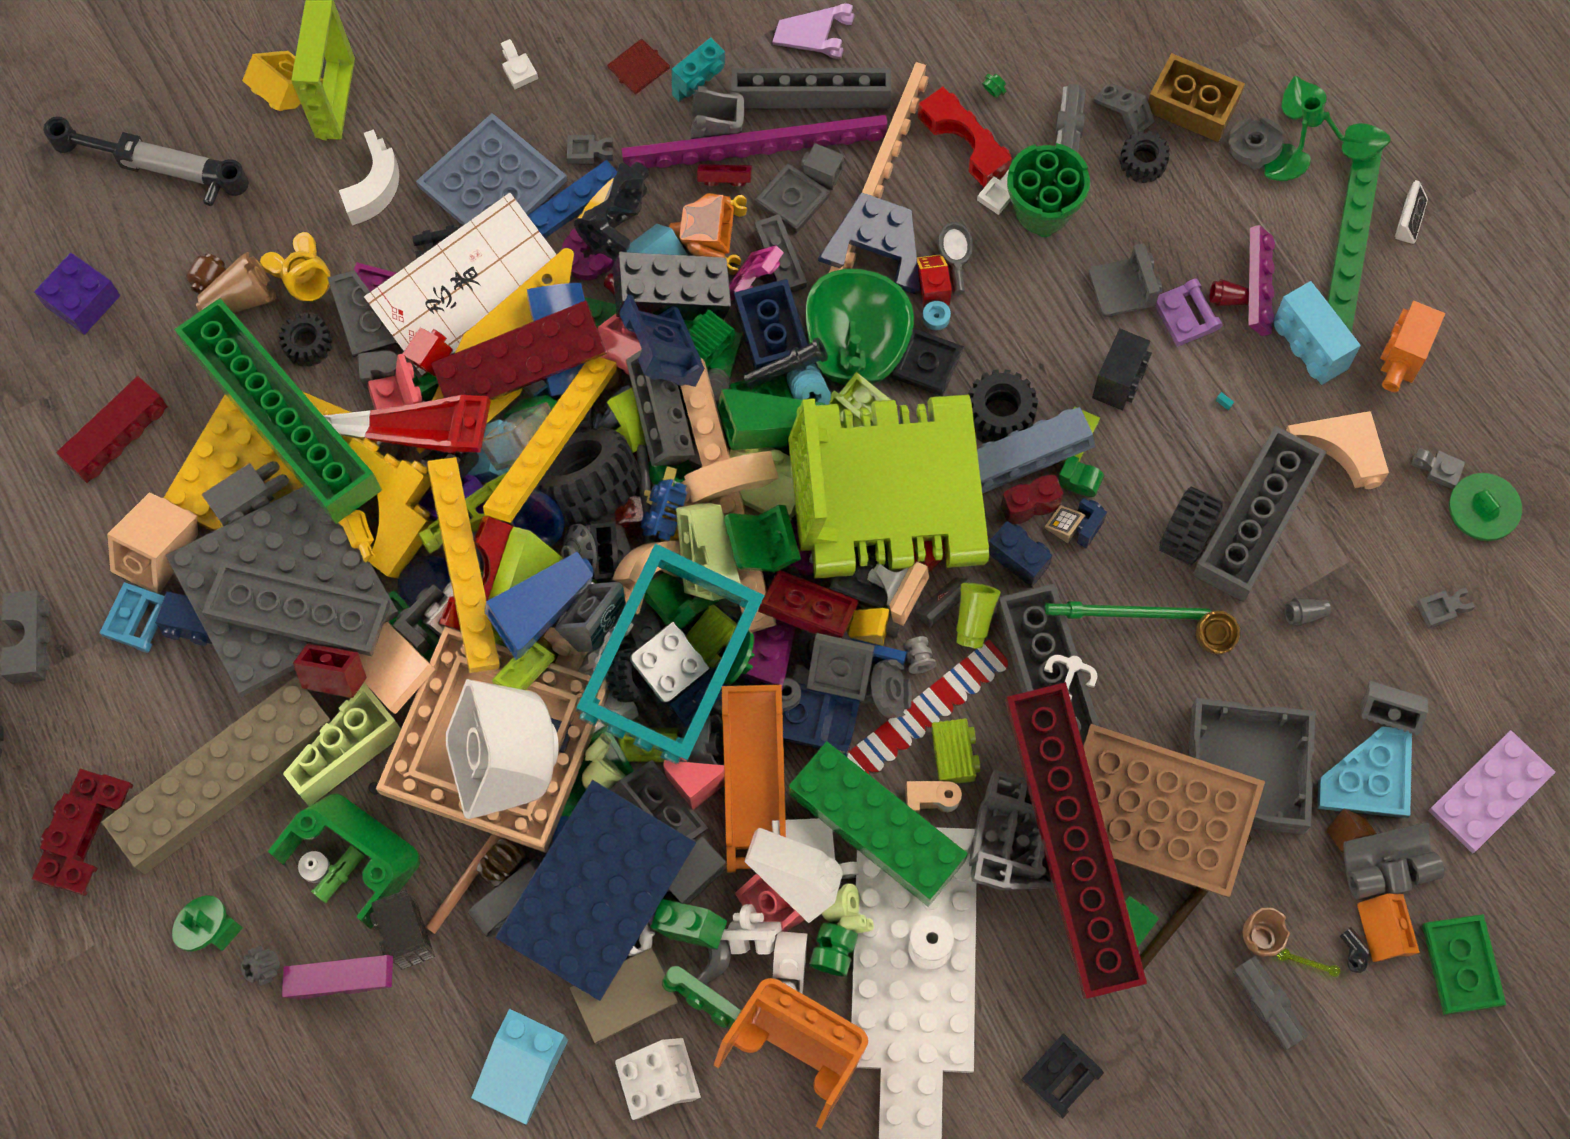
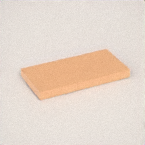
[359,622,435,714]

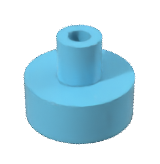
[923,301,951,330]

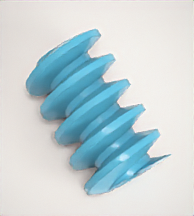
[786,363,831,405]

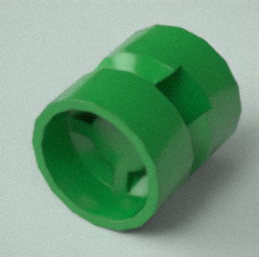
[809,923,858,977]

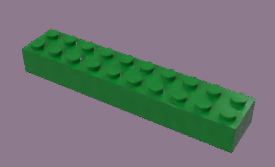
[174,298,382,524]

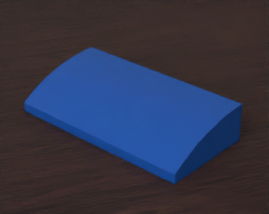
[527,283,605,400]

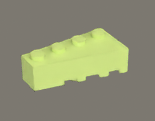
[283,683,401,806]

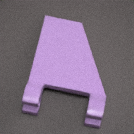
[772,4,854,59]

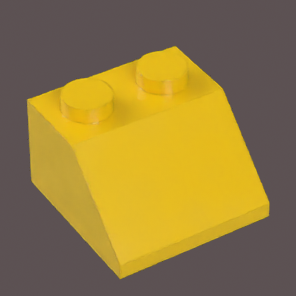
[242,51,323,111]

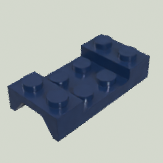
[619,295,705,387]
[744,679,860,758]

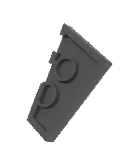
[328,270,398,357]

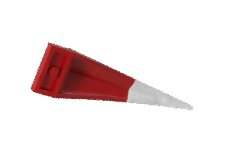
[323,395,491,454]

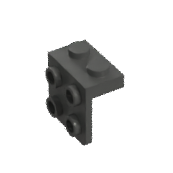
[1089,243,1162,317]

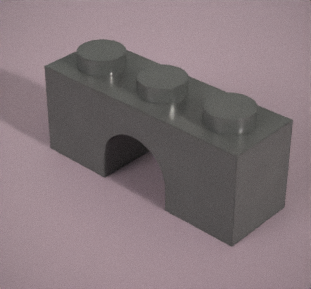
[1,590,50,684]

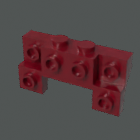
[32,768,133,896]

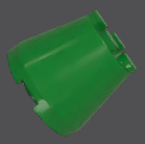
[1007,143,1090,237]

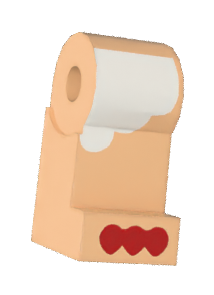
[905,781,962,814]

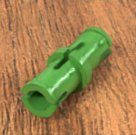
[311,845,365,903]

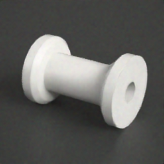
[908,916,954,970]

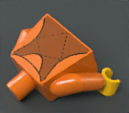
[669,193,747,275]

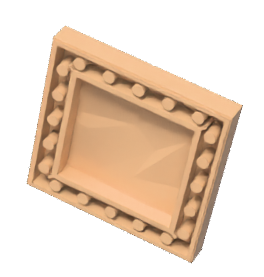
[376,627,610,853]

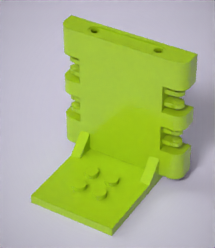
[788,395,989,578]

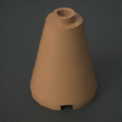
[196,252,276,313]

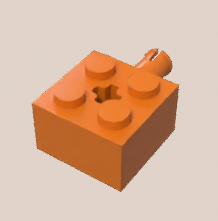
[1380,300,1445,392]

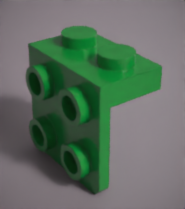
[724,505,801,572]

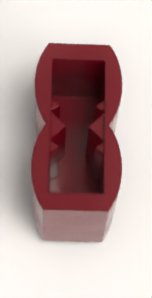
[1001,475,1063,524]

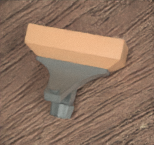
[867,562,929,626]

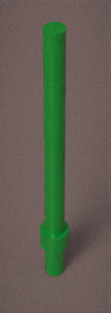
[1045,601,1211,620]

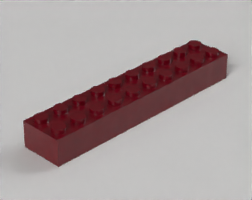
[1005,682,1147,999]

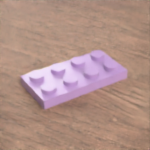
[1428,730,1555,854]

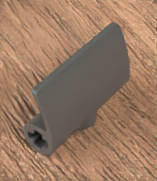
[1344,822,1444,899]

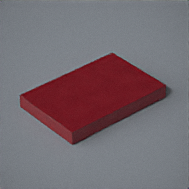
[758,570,859,638]

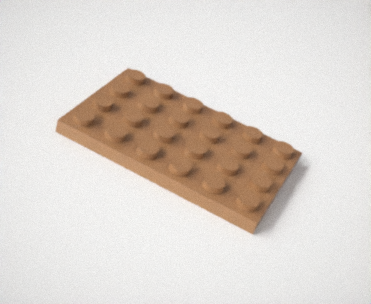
[1083,724,1265,898]

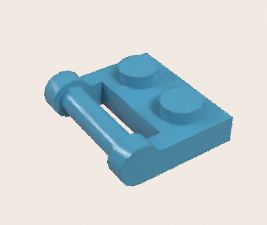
[100,582,165,653]

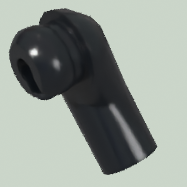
[1340,927,1370,973]

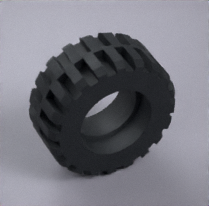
[531,428,641,528]

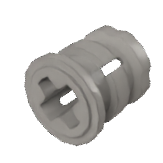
[903,636,937,674]

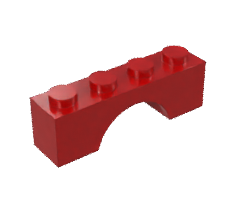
[918,86,1012,187]
[439,516,514,632]

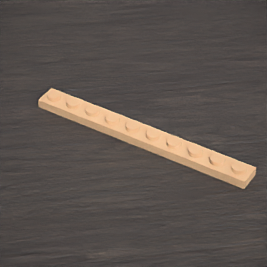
[829,62,929,273]
[681,358,777,632]

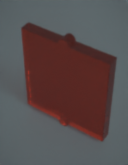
[607,38,670,95]

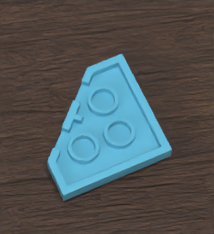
[1317,726,1412,818]

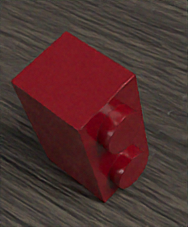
[293,643,367,698]

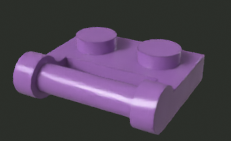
[1155,279,1223,347]

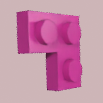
[729,246,784,301]

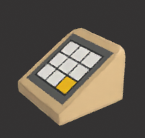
[1044,505,1085,543]

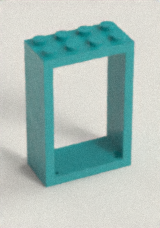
[576,543,765,764]

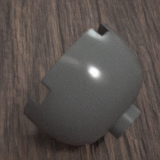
[681,715,724,765]

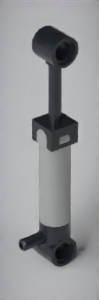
[43,116,249,206]

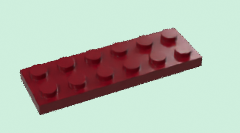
[431,300,607,401]

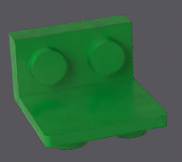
[644,573,721,630]

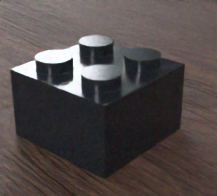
[1092,328,1152,411]

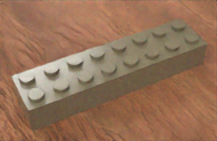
[102,676,331,875]

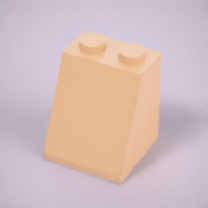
[107,492,198,594]

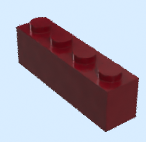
[56,376,168,483]

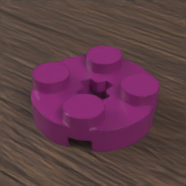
[561,228,615,280]

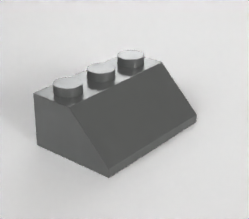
[610,760,708,839]

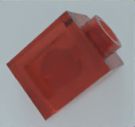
[614,496,644,539]

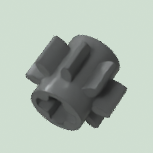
[241,946,280,986]

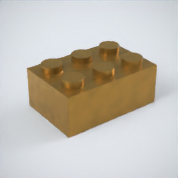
[1148,53,1245,142]

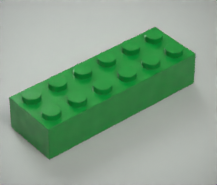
[789,741,968,907]

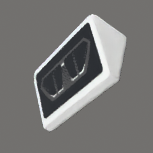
[1395,180,1428,244]

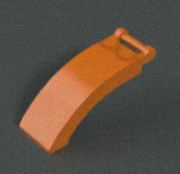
[722,685,786,873]

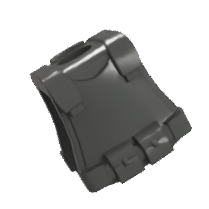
[691,86,744,139]

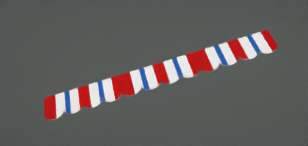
[848,639,1008,775]

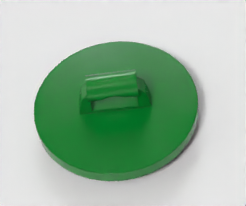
[1449,473,1522,541]

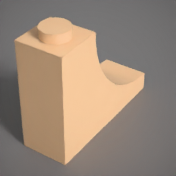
[1286,411,1389,489]

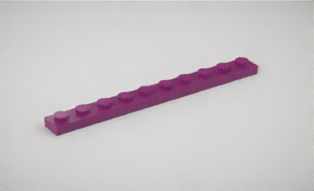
[622,115,887,168]

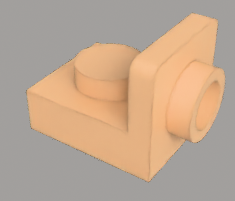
[544,627,587,672]

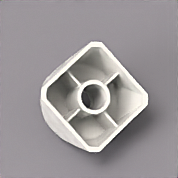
[446,679,558,819]

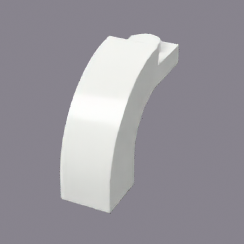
[339,130,399,225]

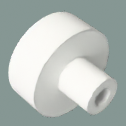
[298,851,330,883]

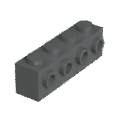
[626,349,695,466]

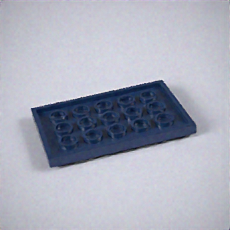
[495,779,696,1001]

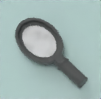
[938,222,973,295]

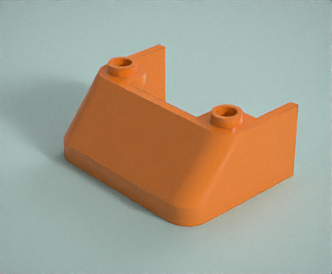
[714,978,868,1129]

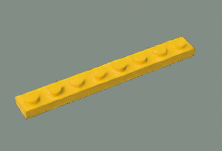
[483,357,617,523]
[427,457,500,673]

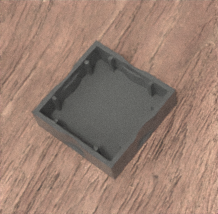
[1188,698,1316,835]

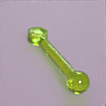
[1277,948,1341,977]

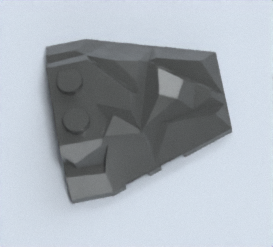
[969,770,1054,890]

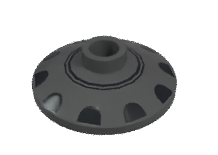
[562,524,597,574]

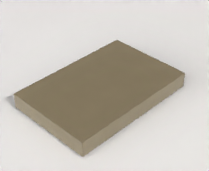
[570,947,678,1044]

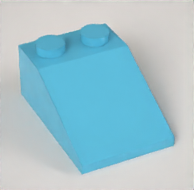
[471,1009,568,1125]

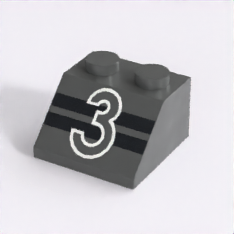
[555,582,626,652]

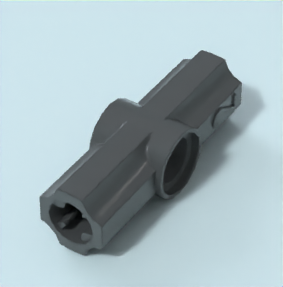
[1055,84,1086,153]
[1232,956,1309,1051]

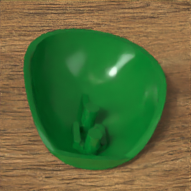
[806,269,914,385]

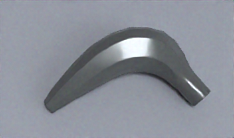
[696,940,731,985]

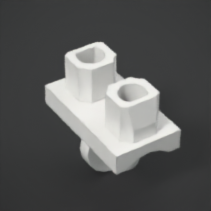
[721,904,782,954]

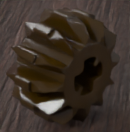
[477,838,527,888]

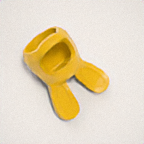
[260,232,331,301]

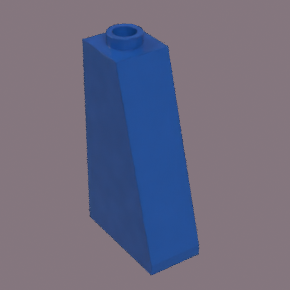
[485,552,594,660]

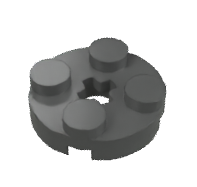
[1229,117,1283,169]

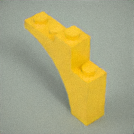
[348,438,435,579]

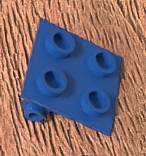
[640,479,688,541]

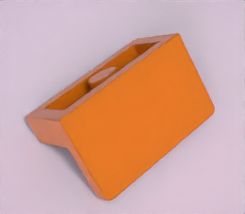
[1357,894,1420,962]

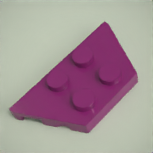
[738,619,796,688]

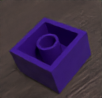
[34,252,121,335]

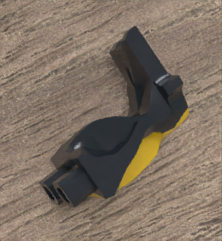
[574,162,649,261]

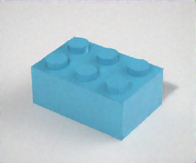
[1274,281,1361,385]

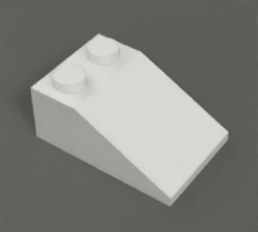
[744,828,843,923]

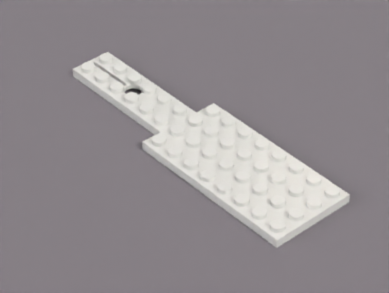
[851,828,976,1139]

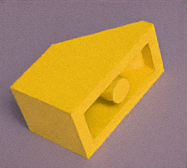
[846,608,889,646]

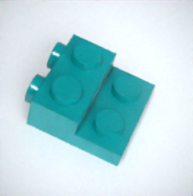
[671,37,725,102]

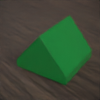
[211,913,243,951]

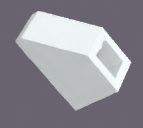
[773,931,807,994]

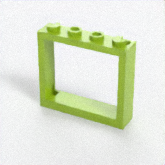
[291,0,355,141]

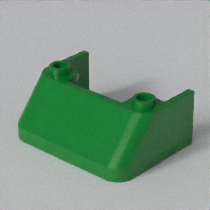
[267,794,420,929]

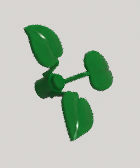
[1264,75,1391,181]

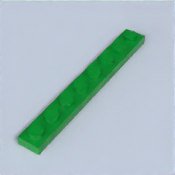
[1327,149,1383,333]

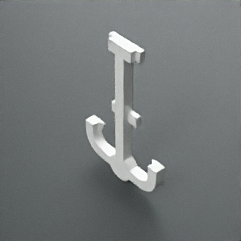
[1044,655,1097,699]

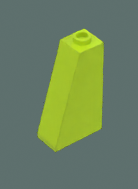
[488,527,563,647]

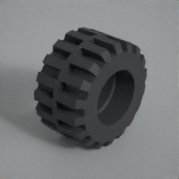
[968,369,1038,442]
[1159,486,1223,566]

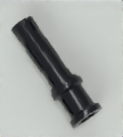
[744,337,828,390]

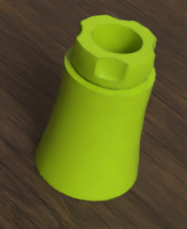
[956,583,1001,648]

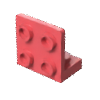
[367,354,422,410]

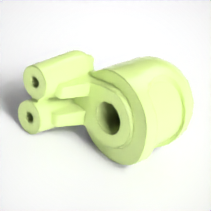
[582,733,625,789]
[821,884,874,933]

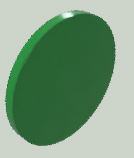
[723,630,755,685]
[172,895,226,952]

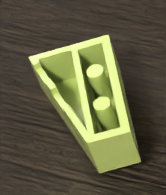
[676,502,741,601]

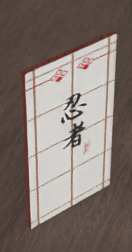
[364,193,556,376]

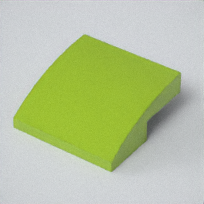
[829,372,898,428]
[607,387,647,453]

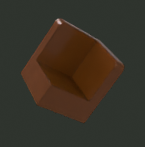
[1327,808,1377,853]

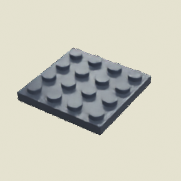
[416,113,568,226]

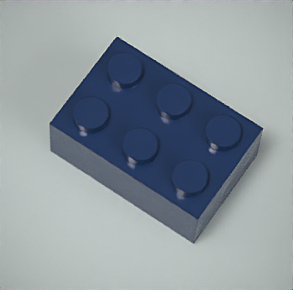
[734,279,808,370]

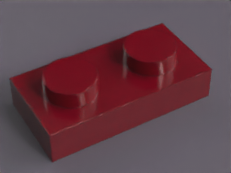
[697,164,752,186]

